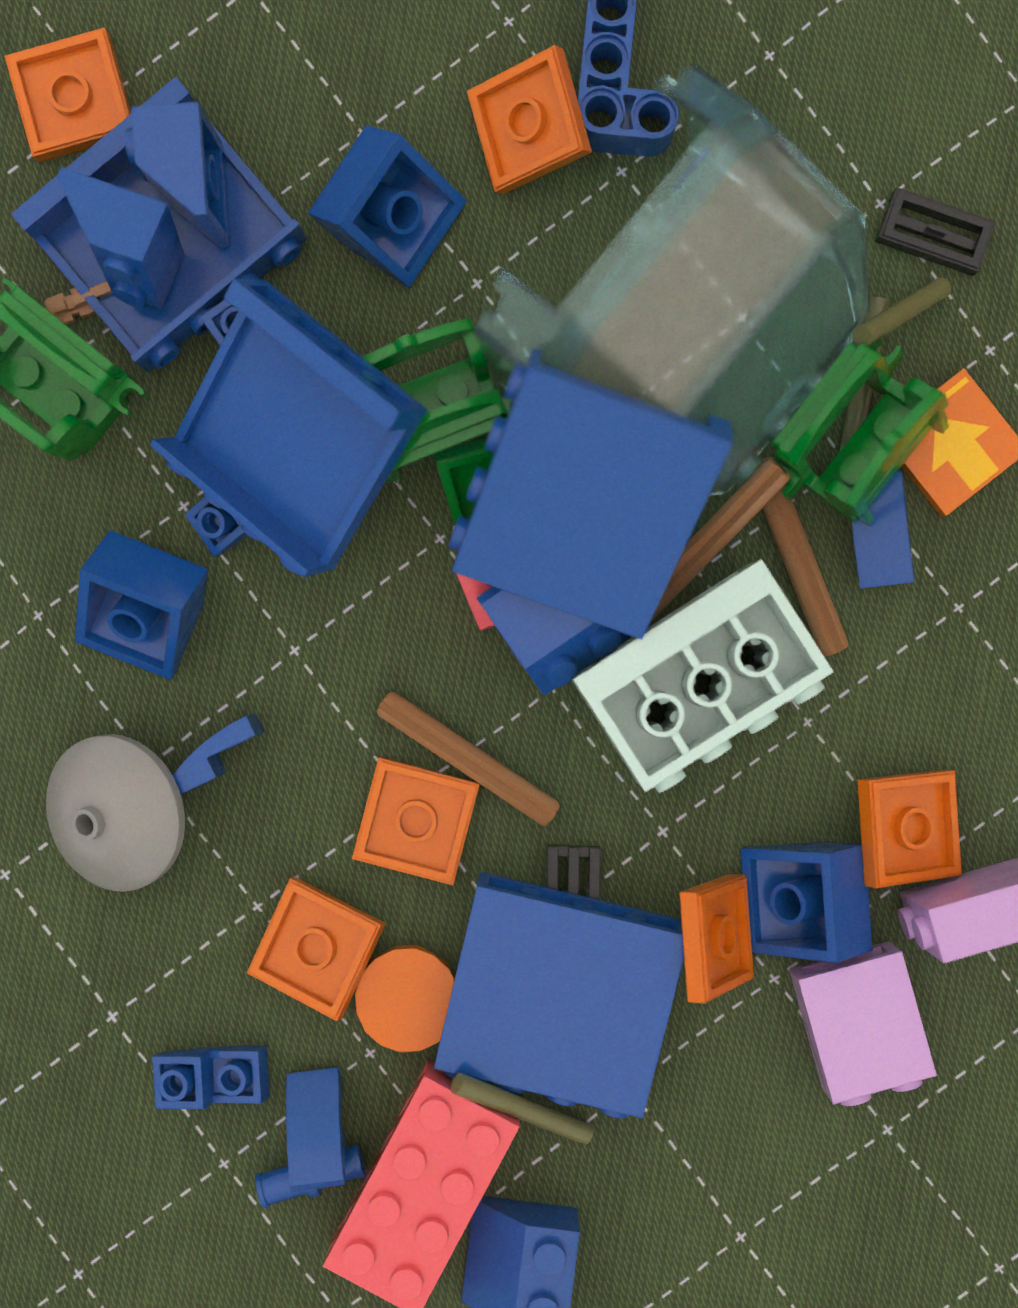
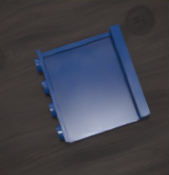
[11,77,307,372]
[150,278,428,577]
[448,348,733,639]
[434,871,684,1118]

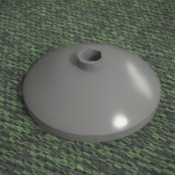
[46,734,185,892]

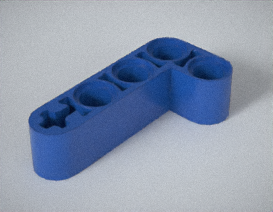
[578,0,679,157]

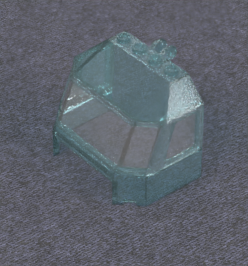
[473,64,868,495]

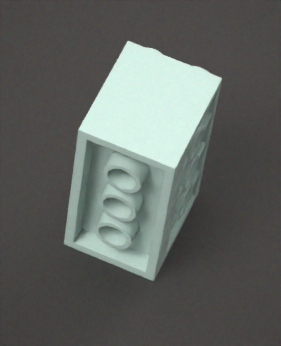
[572,559,834,793]

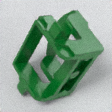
[0,278,150,461]
[363,318,513,483]
[772,338,949,526]

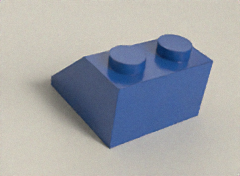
[125,102,229,247]
[307,125,467,287]
[57,167,184,309]
[75,530,209,680]
[476,586,632,696]
[741,842,872,963]
[461,1196,580,1308]

